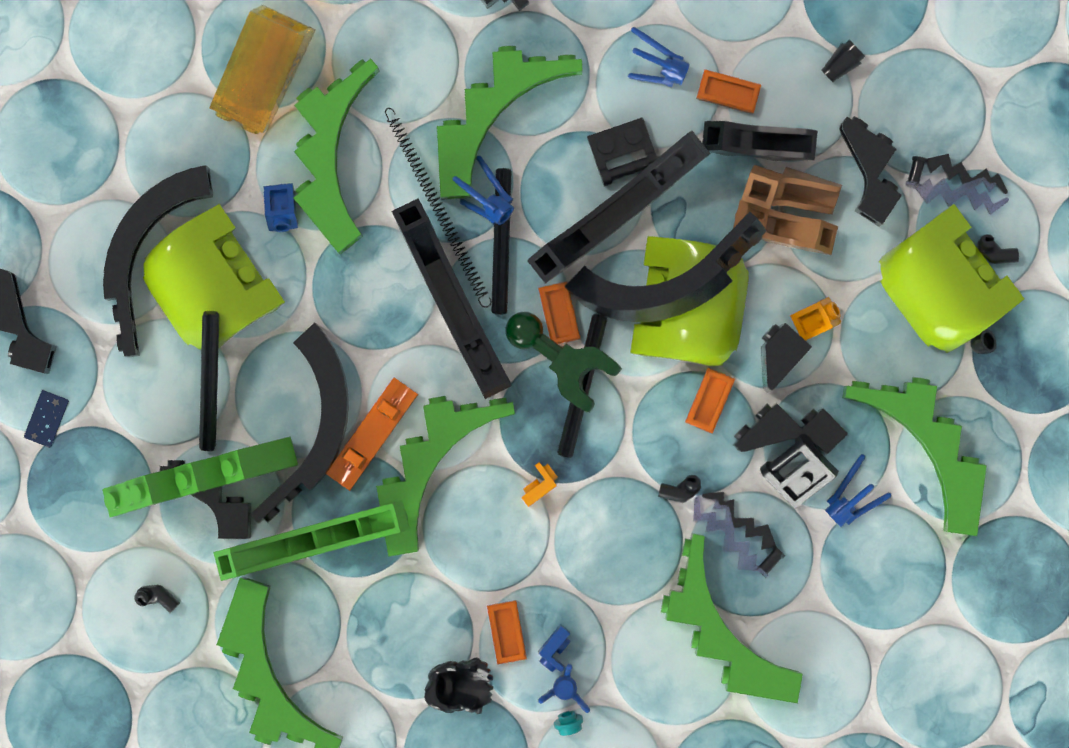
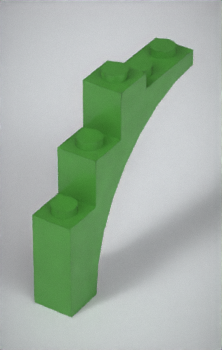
[437,46,583,200]
[294,58,380,255]
[842,377,987,536]
[376,396,515,557]
[102,436,298,517]
[213,501,410,581]
[661,533,803,704]
[216,576,343,748]

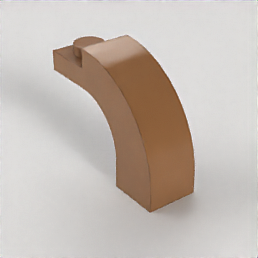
[733,200,838,255]

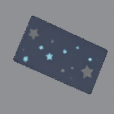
[24,390,69,448]

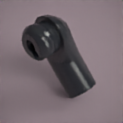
[977,234,1019,264]

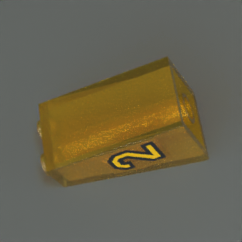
[209,5,316,134]

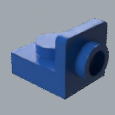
[263,183,298,232]
[538,624,571,672]

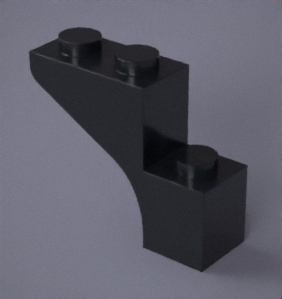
[839,116,902,227]
[702,121,818,161]
[0,269,57,374]
[733,403,848,455]
[160,460,251,539]

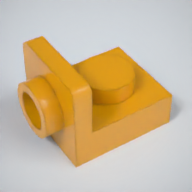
[790,297,841,341]
[521,462,558,507]

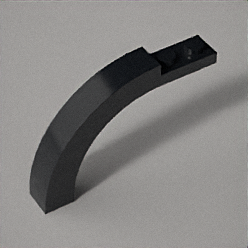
[527,131,710,284]
[103,165,213,357]
[391,198,512,399]
[564,212,767,322]
[250,322,349,523]

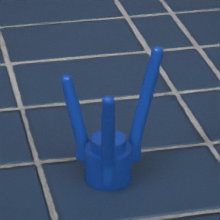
[628,27,690,88]
[453,156,514,225]
[825,454,892,527]
[538,664,590,713]

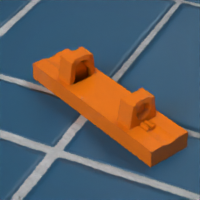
[326,377,418,491]

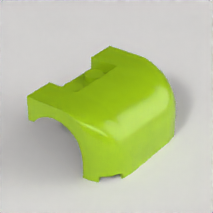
[143,204,285,350]
[879,204,1025,353]
[630,236,749,367]

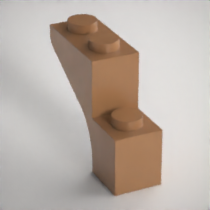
[741,165,842,214]

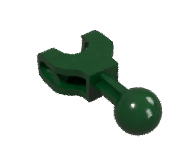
[505,311,622,413]

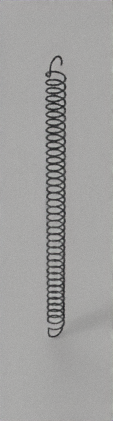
[385,108,492,308]

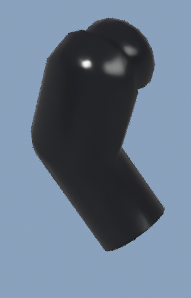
[658,475,701,503]
[134,585,180,613]

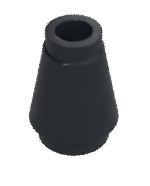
[821,39,865,82]

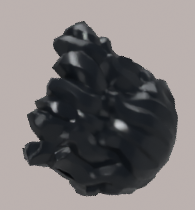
[424,657,493,714]

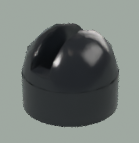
[970,329,997,354]

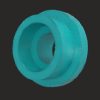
[554,711,583,736]

